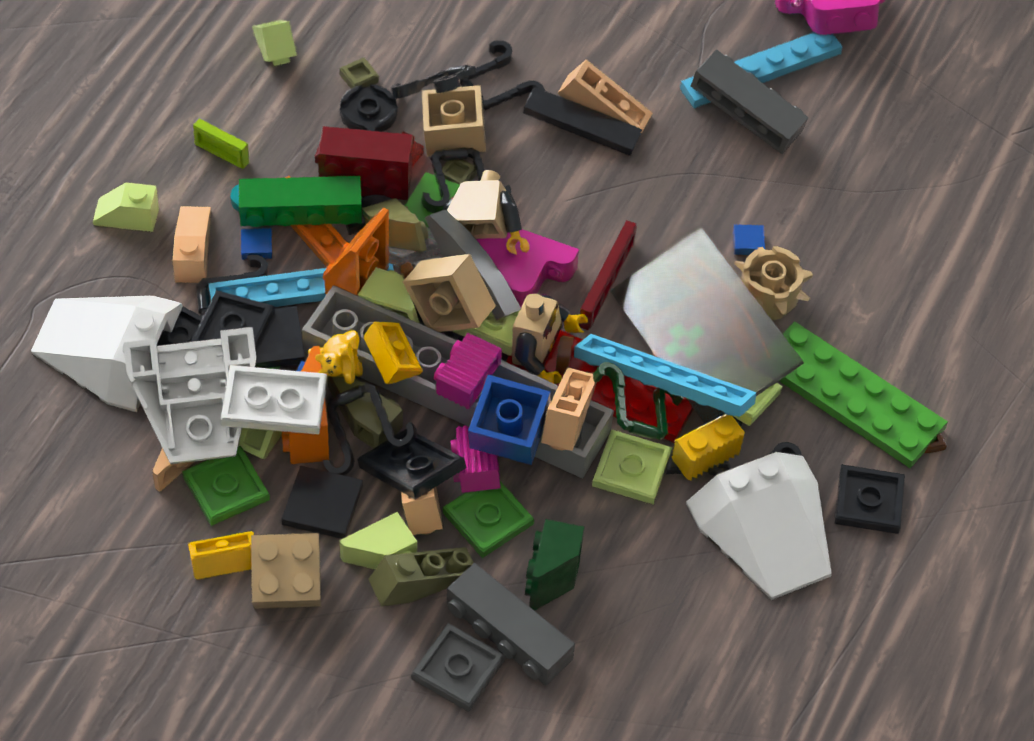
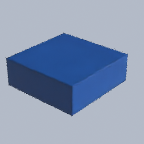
[733,225,765,255]
[241,228,272,260]

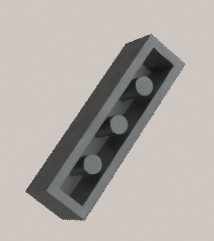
[691,49,809,154]
[447,563,575,686]

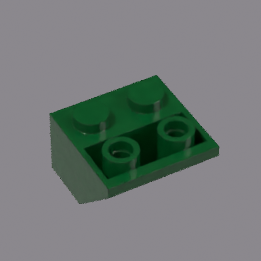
[524,519,585,610]

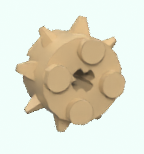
[731,246,813,320]

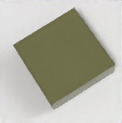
[339,57,379,89]
[442,160,477,185]

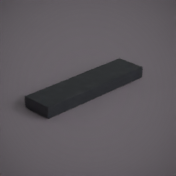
[523,87,642,156]

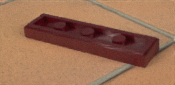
[579,220,637,330]

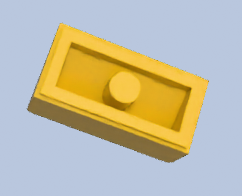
[364,321,423,384]
[188,531,254,579]

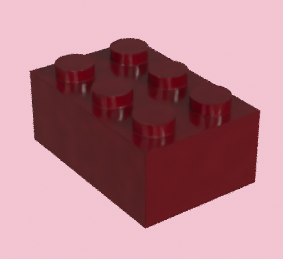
[318,126,413,200]

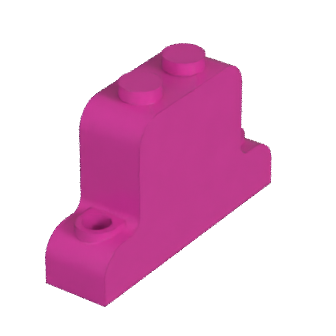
[775,0,885,35]
[476,229,579,307]

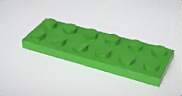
[757,321,948,468]

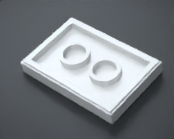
[220,365,327,435]

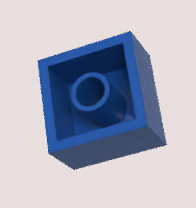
[468,375,551,465]

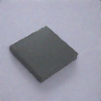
[411,623,505,712]

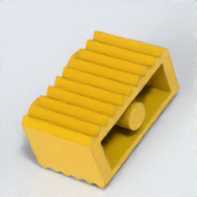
[671,414,745,481]

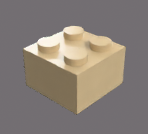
[422,85,486,157]
[403,254,496,332]
[251,533,321,609]

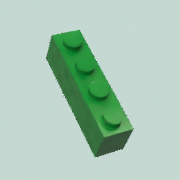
[239,176,362,227]

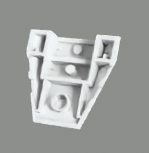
[31,296,183,412]
[123,327,256,464]
[686,452,832,600]

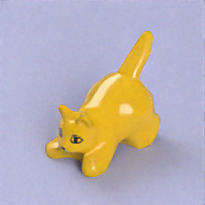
[308,330,363,384]

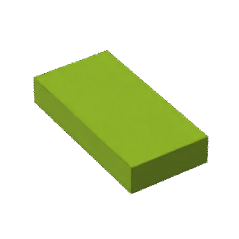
[193,118,249,169]

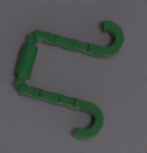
[593,362,684,440]

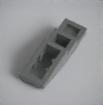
[425,210,521,320]

